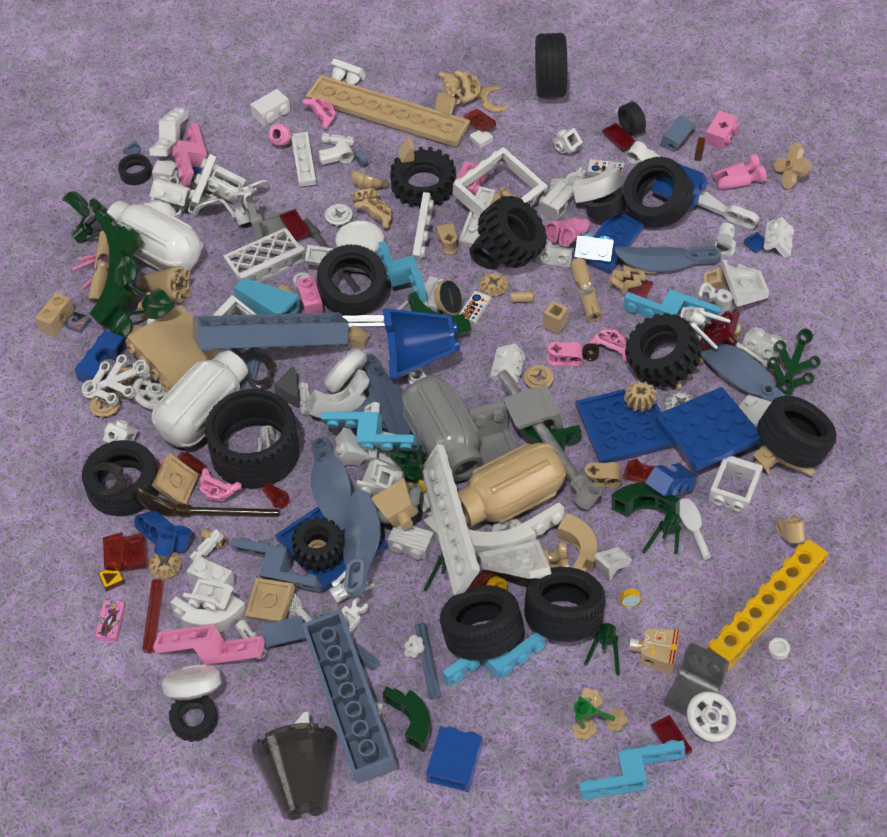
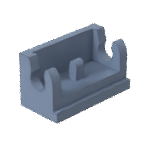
[659,115,696,152]
[261,616,307,649]

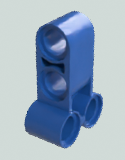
[134,510,191,557]

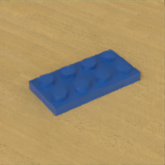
[585,213,645,273]

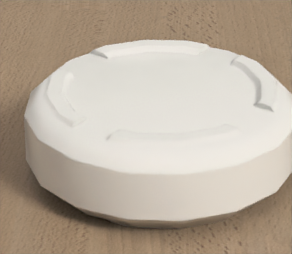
[335,221,384,255]
[324,349,367,393]
[162,664,221,700]

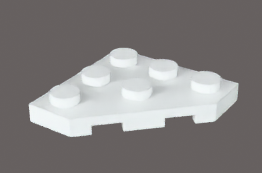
[479,540,551,579]

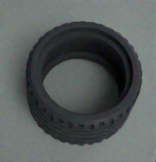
[205,389,300,489]

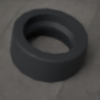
[618,102,646,136]
[118,154,152,186]
[469,236,500,270]

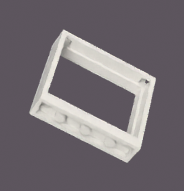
[452,147,548,217]

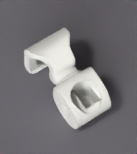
[715,223,736,257]
[698,283,733,311]

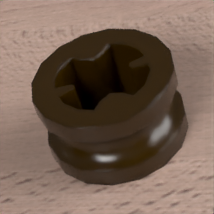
[583,343,599,362]

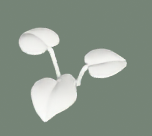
[193,180,268,226]

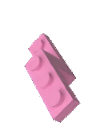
[172,122,207,187]
[153,624,265,665]

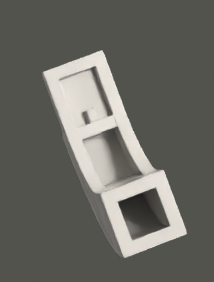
[572,162,623,203]
[305,369,370,418]
[171,594,246,632]

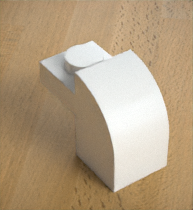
[371,459,406,489]

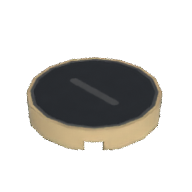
[434,279,463,315]

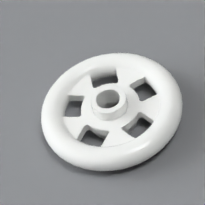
[132,373,168,410]
[687,691,736,742]

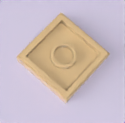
[152,453,199,505]
[244,578,295,622]

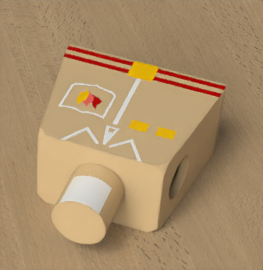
[629,629,680,675]

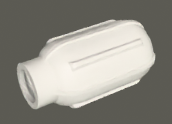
[107,200,203,271]
[151,350,248,448]

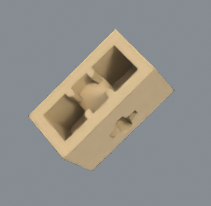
[35,293,74,337]

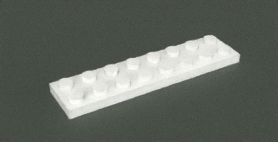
[421,444,480,595]

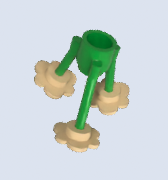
[572,688,628,740]

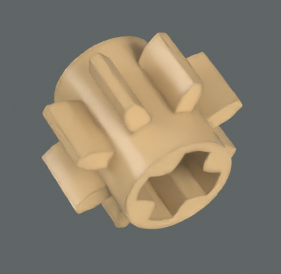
[443,86,463,107]

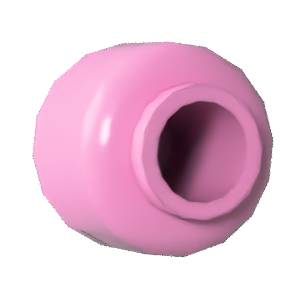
[268,123,293,146]

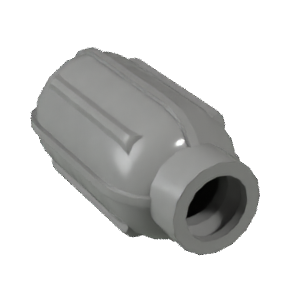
[402,375,483,481]

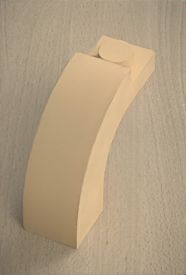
[557,513,597,572]

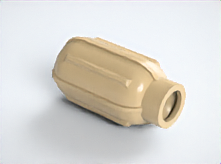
[457,443,566,527]

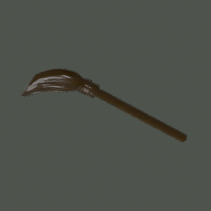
[136,487,280,518]

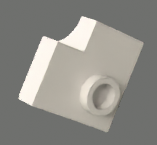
[333,428,368,466]

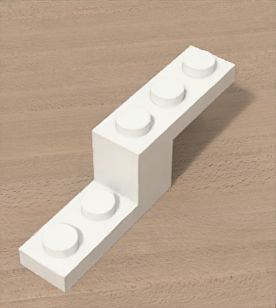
[149,107,189,157]

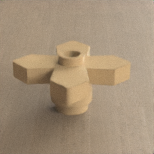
[773,142,812,190]

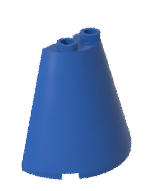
[383,308,460,381]

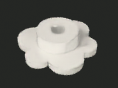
[404,635,424,658]

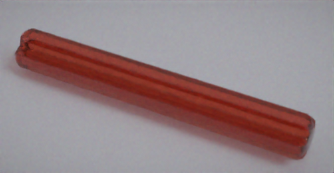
[142,579,163,654]

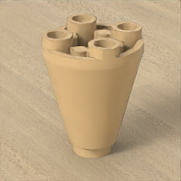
[139,267,191,303]

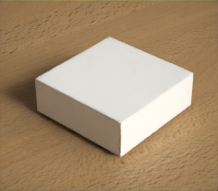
[470,130,493,148]

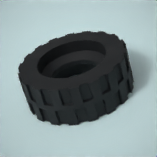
[585,190,626,220]
[169,695,218,742]

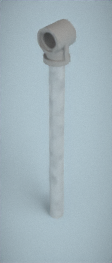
[497,370,601,509]

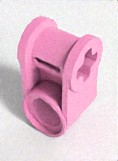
[547,342,583,366]

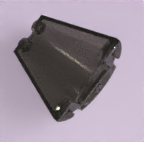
[252,723,338,820]

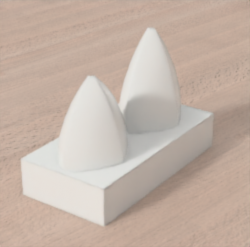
[331,58,366,85]

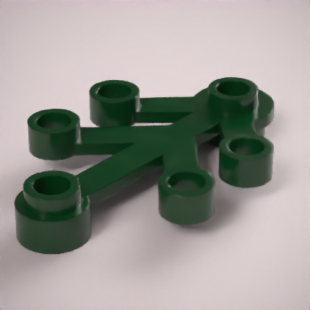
[767,328,821,395]

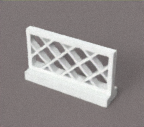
[223,228,306,282]

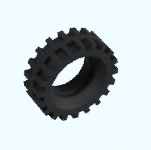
[390,146,456,209]

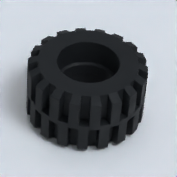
[291,516,344,573]

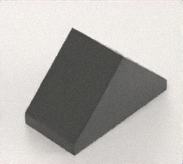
[274,367,300,408]

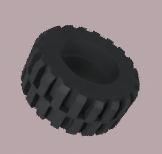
[477,196,547,268]
[625,313,702,387]

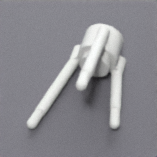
[685,307,730,349]
[257,426,279,452]
[329,570,374,603]

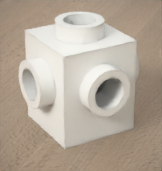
[552,128,583,154]
[103,420,137,443]

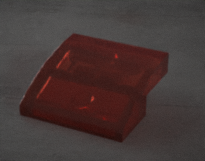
[103,532,148,571]

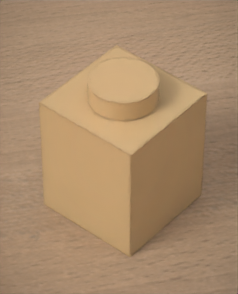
[543,301,569,334]

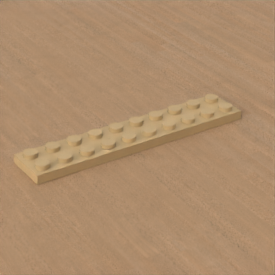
[306,75,470,147]

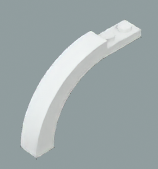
[423,502,565,557]

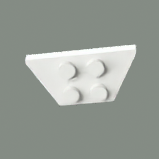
[721,259,769,306]

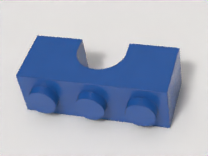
[75,330,127,383]
[645,463,698,496]

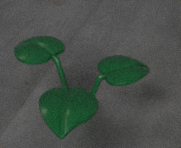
[62,191,108,243]
[109,256,175,339]

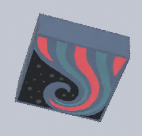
[65,311,91,334]

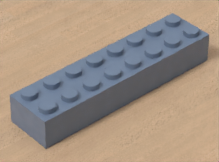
[193,312,349,351]
[302,609,398,784]

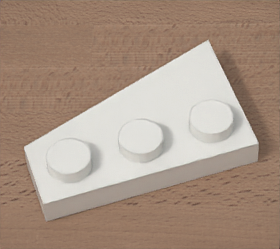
[188,154,216,207]

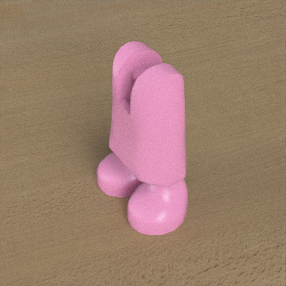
[712,154,767,190]
[545,216,590,246]

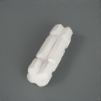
[321,133,355,146]
[298,382,310,416]
[190,529,224,561]

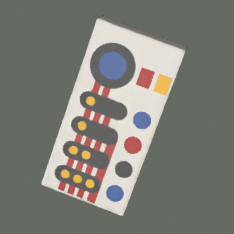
[587,159,624,177]
[459,291,491,326]

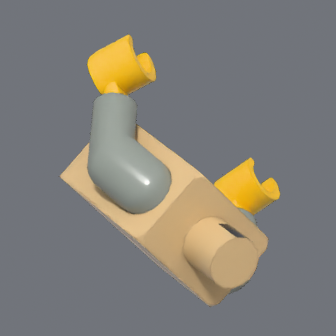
[371,478,426,529]

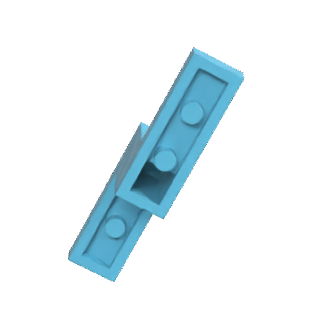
[377,241,428,302]
[623,289,721,320]
[321,412,419,451]
[443,632,546,687]
[579,740,685,800]

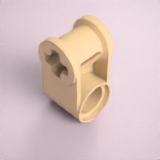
[435,222,458,256]
[584,462,622,488]
[775,514,806,543]

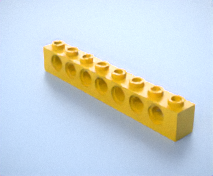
[707,539,829,672]

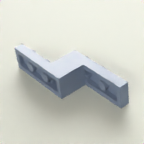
[230,537,323,592]

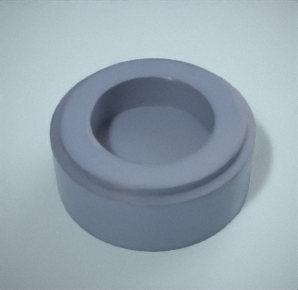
[354,149,368,167]

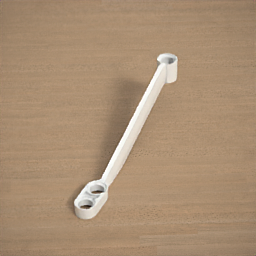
[626,141,759,229]

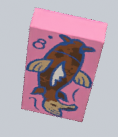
[95,600,125,641]

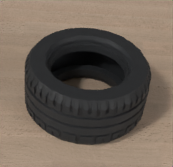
[535,33,567,98]
[623,157,694,228]
[317,244,387,316]
[758,395,837,468]
[82,440,159,516]
[524,567,606,642]
[440,585,523,661]

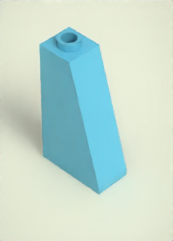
[234,278,301,314]

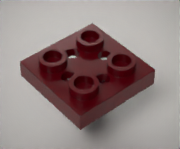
[700,309,740,351]

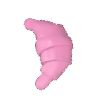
[302,98,336,129]
[588,328,628,362]
[200,468,242,502]

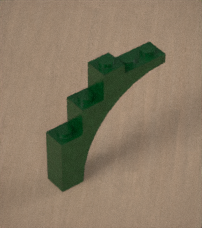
[89,211,144,329]

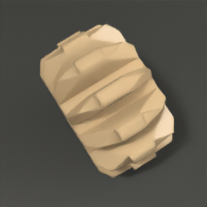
[624,380,657,413]

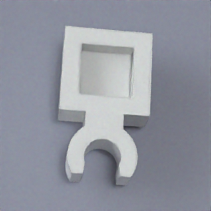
[342,597,368,633]

